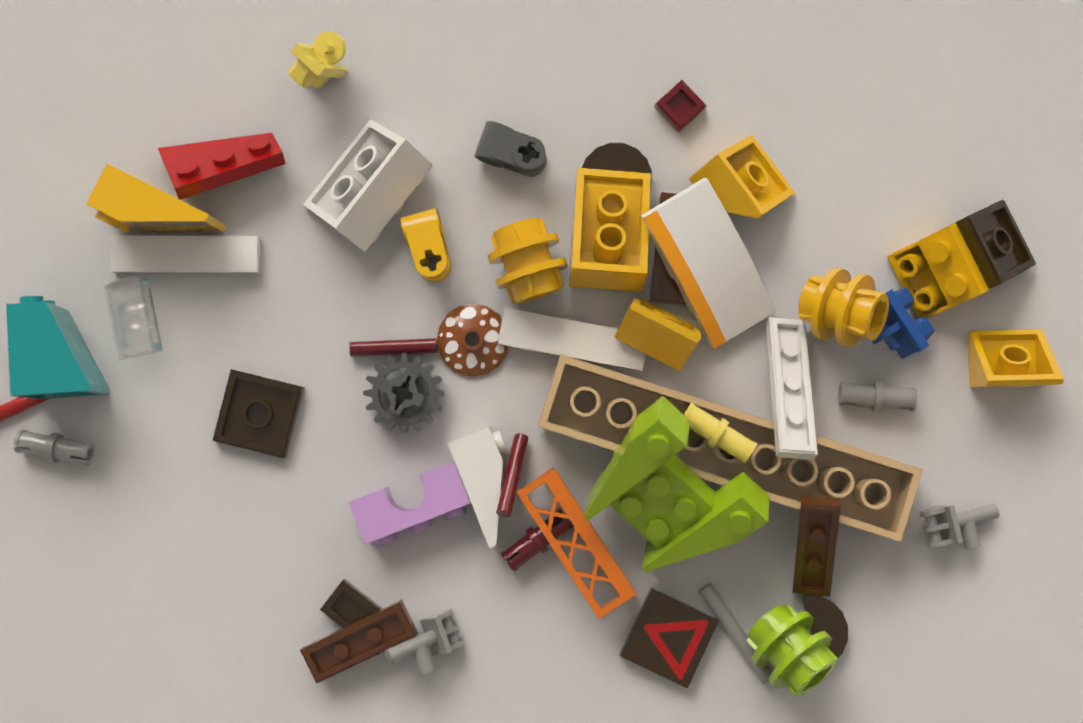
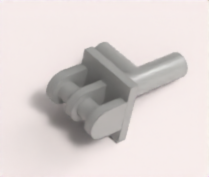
[919,504,999,550]
[384,609,464,676]

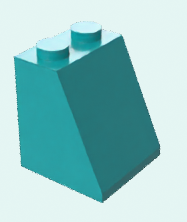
[6,296,109,399]

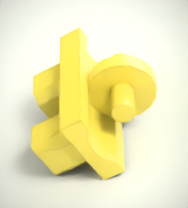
[287,31,348,89]

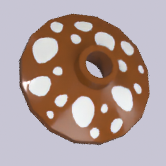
[437,304,509,377]

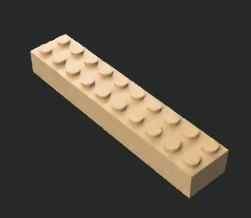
[538,354,923,542]

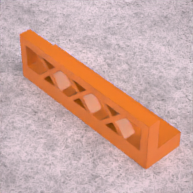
[516,467,637,619]

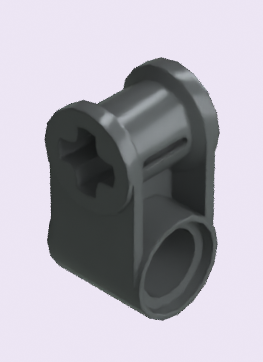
[474,121,547,177]

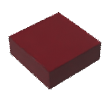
[654,80,707,133]

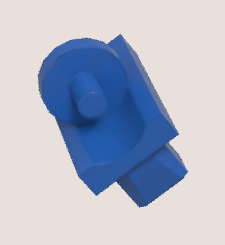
[872,288,935,359]

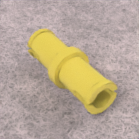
[683,402,757,464]

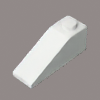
[447,426,508,548]

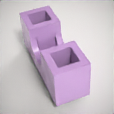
[349,461,471,547]

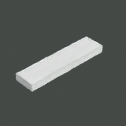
[110,235,260,274]
[498,307,646,371]
[766,317,818,460]

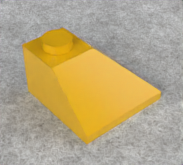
[688,135,795,219]

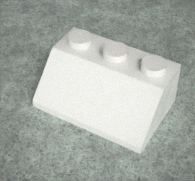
[303,119,433,252]

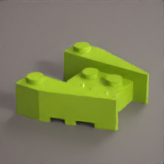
[584,396,769,572]

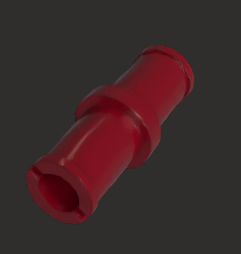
[500,508,574,572]

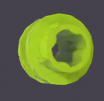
[746,604,838,696]

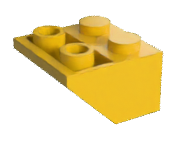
[887,223,992,319]

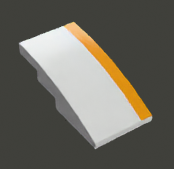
[641,178,777,349]

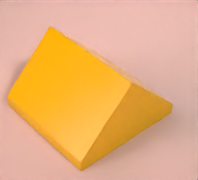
[614,295,702,371]
[968,329,1064,388]

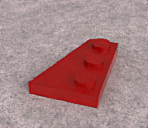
[158,132,286,200]

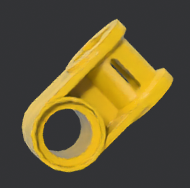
[400,208,451,282]

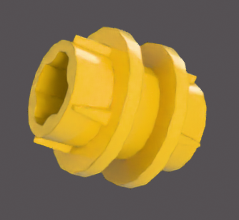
[487,218,567,304]
[798,267,889,348]

